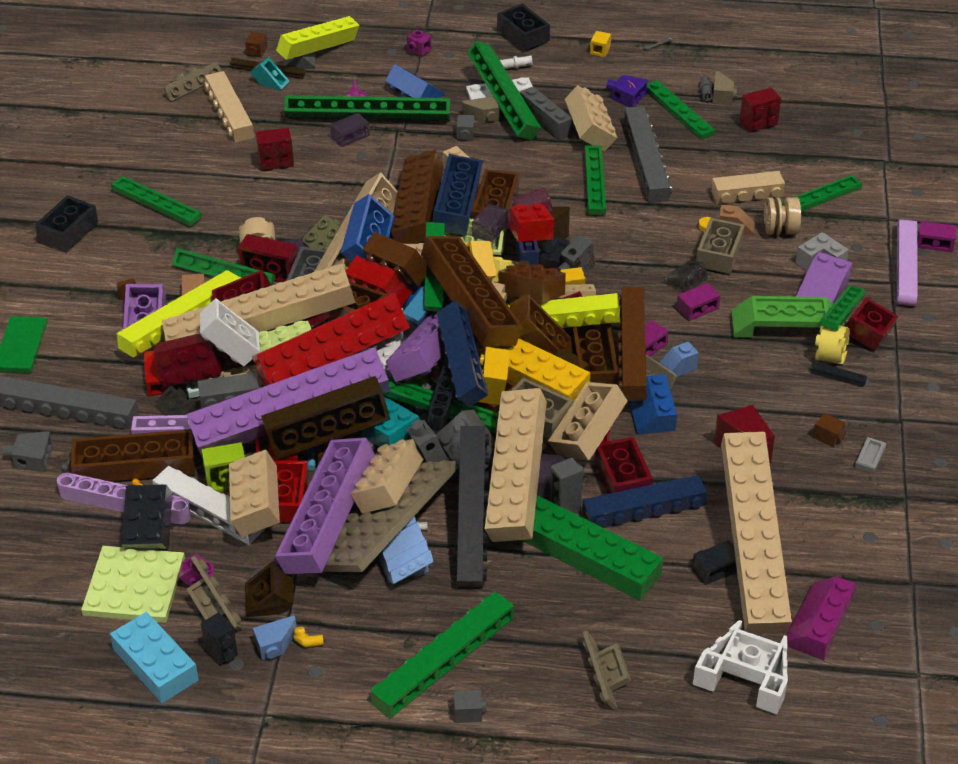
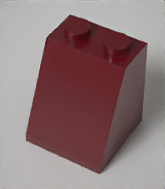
[714,405,775,464]

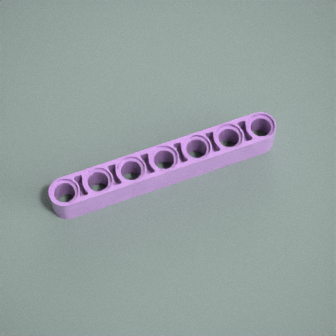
[897,219,918,306]
[57,473,191,525]

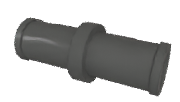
[700,75,713,101]

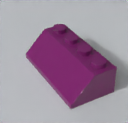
[786,576,856,660]

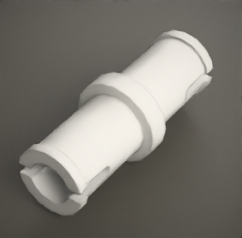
[500,55,533,69]

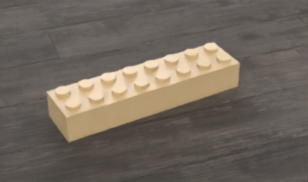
[485,388,547,542]

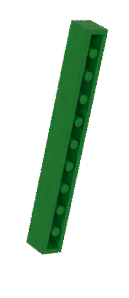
[284,95,451,120]

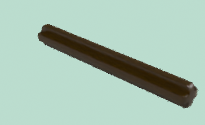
[229,58,306,78]

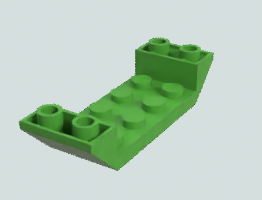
[731,296,845,337]

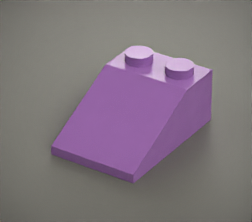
[796,252,853,303]
[123,284,166,329]

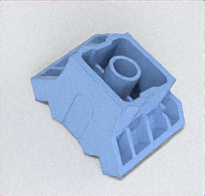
[378,515,433,584]

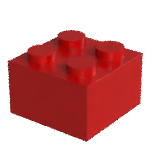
[509,203,554,242]

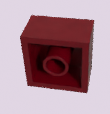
[739,87,781,133]
[255,127,294,171]
[846,297,899,351]

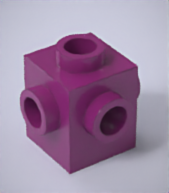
[407,30,432,56]
[178,553,215,586]

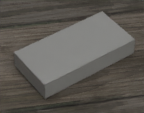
[855,437,887,474]

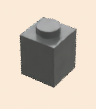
[457,115,474,141]
[454,690,486,723]

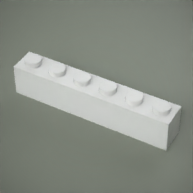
[153,466,265,545]

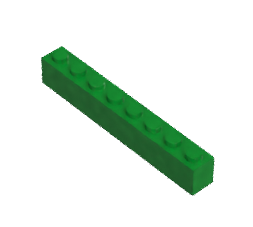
[467,41,541,140]
[371,591,514,719]

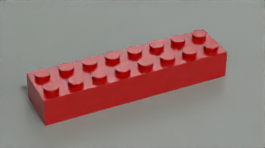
[252,293,410,386]

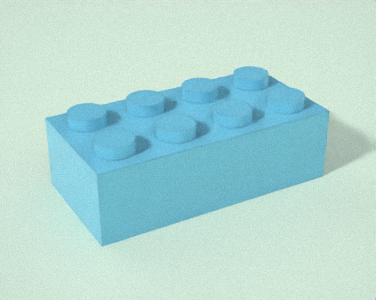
[110,612,199,704]

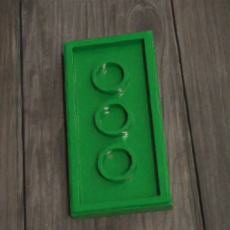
[0,316,48,373]

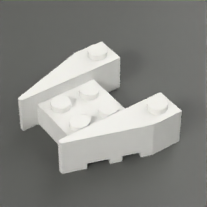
[693,620,788,714]

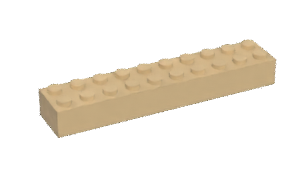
[314,172,398,280]
[162,263,355,341]
[721,432,792,634]

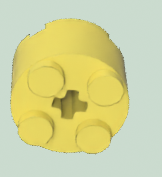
[815,326,850,364]

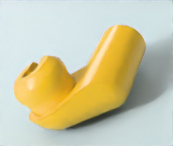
[293,627,324,647]

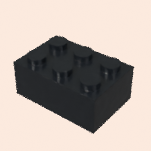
[497,3,550,51]
[35,195,98,252]
[121,484,173,551]

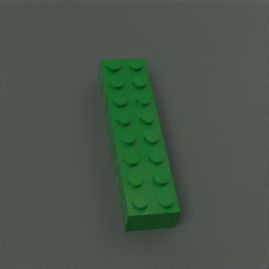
[521,495,663,601]

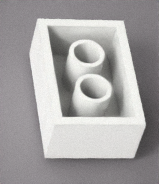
[200,298,260,366]

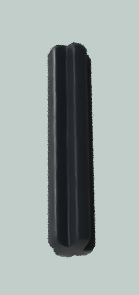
[810,362,867,386]

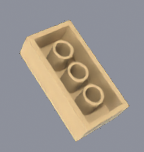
[565,85,617,152]
[548,382,627,461]
[351,439,424,514]
[229,450,280,537]

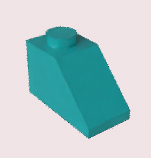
[250,57,290,91]

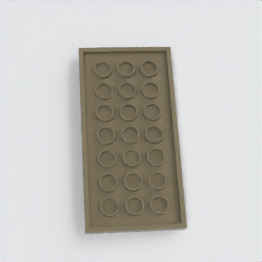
[323,460,459,572]

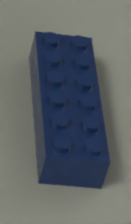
[432,154,483,235]

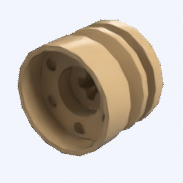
[764,197,801,235]

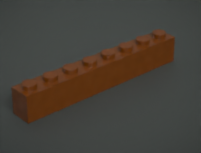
[618,287,647,401]

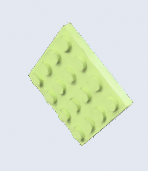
[81,546,185,623]

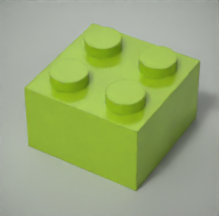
[202,442,245,492]

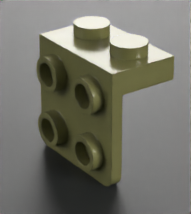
[303,214,341,250]

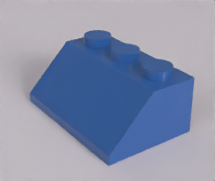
[385,64,445,98]
[629,374,677,435]

